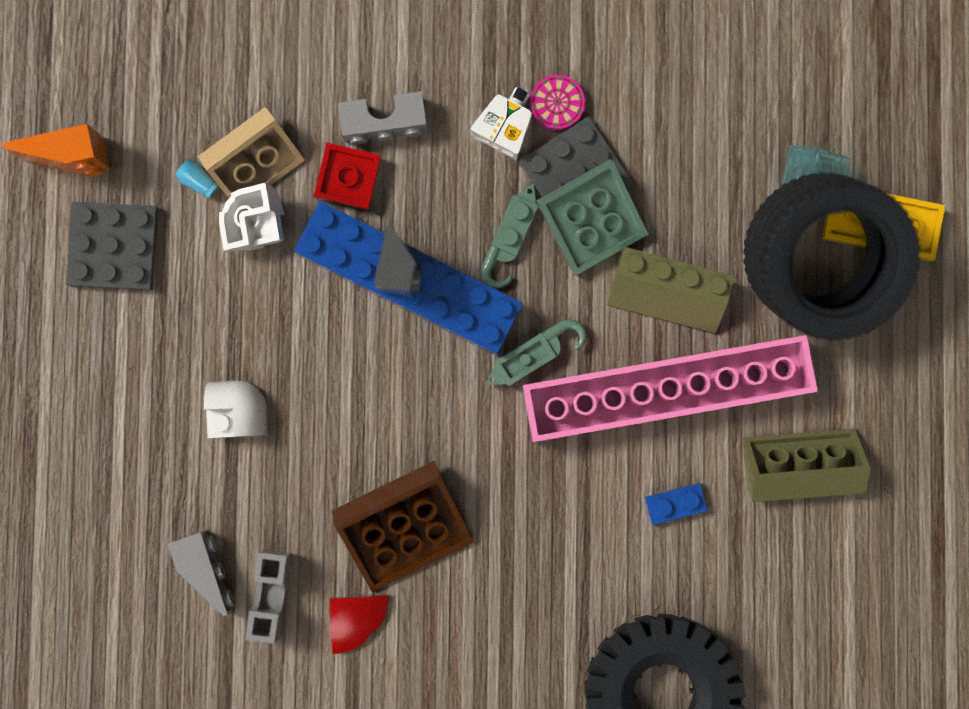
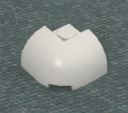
[219,183,285,252]
[204,380,268,438]

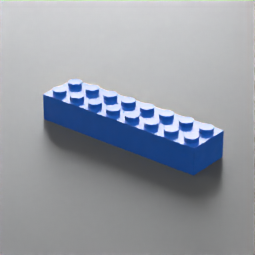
[294,201,523,356]

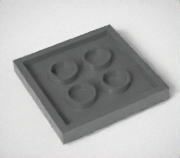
[518,116,635,198]
[66,202,159,291]

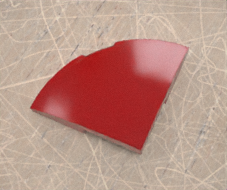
[330,594,389,654]

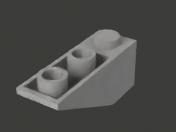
[168,530,234,616]

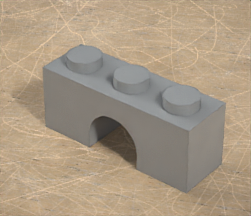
[338,91,427,145]
[245,549,292,644]

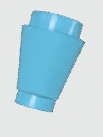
[175,159,219,198]

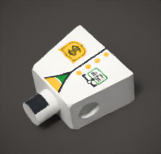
[470,87,532,160]

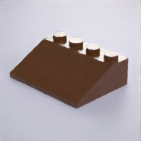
[332,461,474,592]

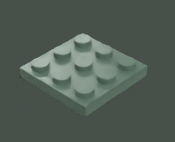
[536,159,648,276]

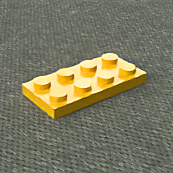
[822,194,945,261]

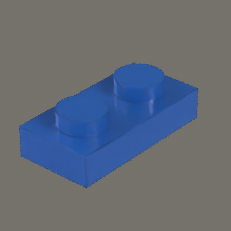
[644,483,707,525]

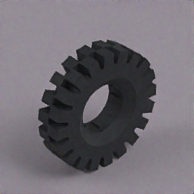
[584,614,746,709]

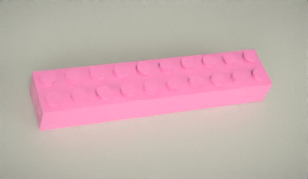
[522,335,818,442]

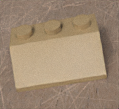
[197,107,305,198]

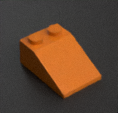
[2,124,111,177]

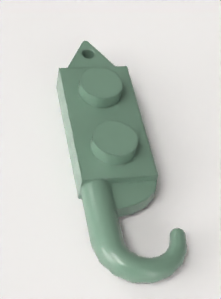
[481,184,539,289]
[486,319,587,387]

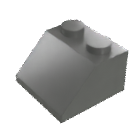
[374,226,422,298]

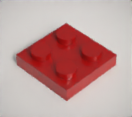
[313,142,382,211]

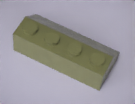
[607,247,735,334]
[743,429,871,502]

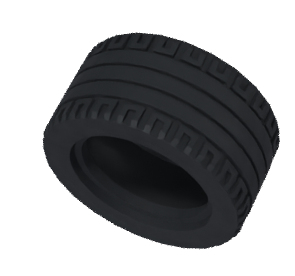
[743,172,920,340]

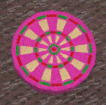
[530,74,585,131]

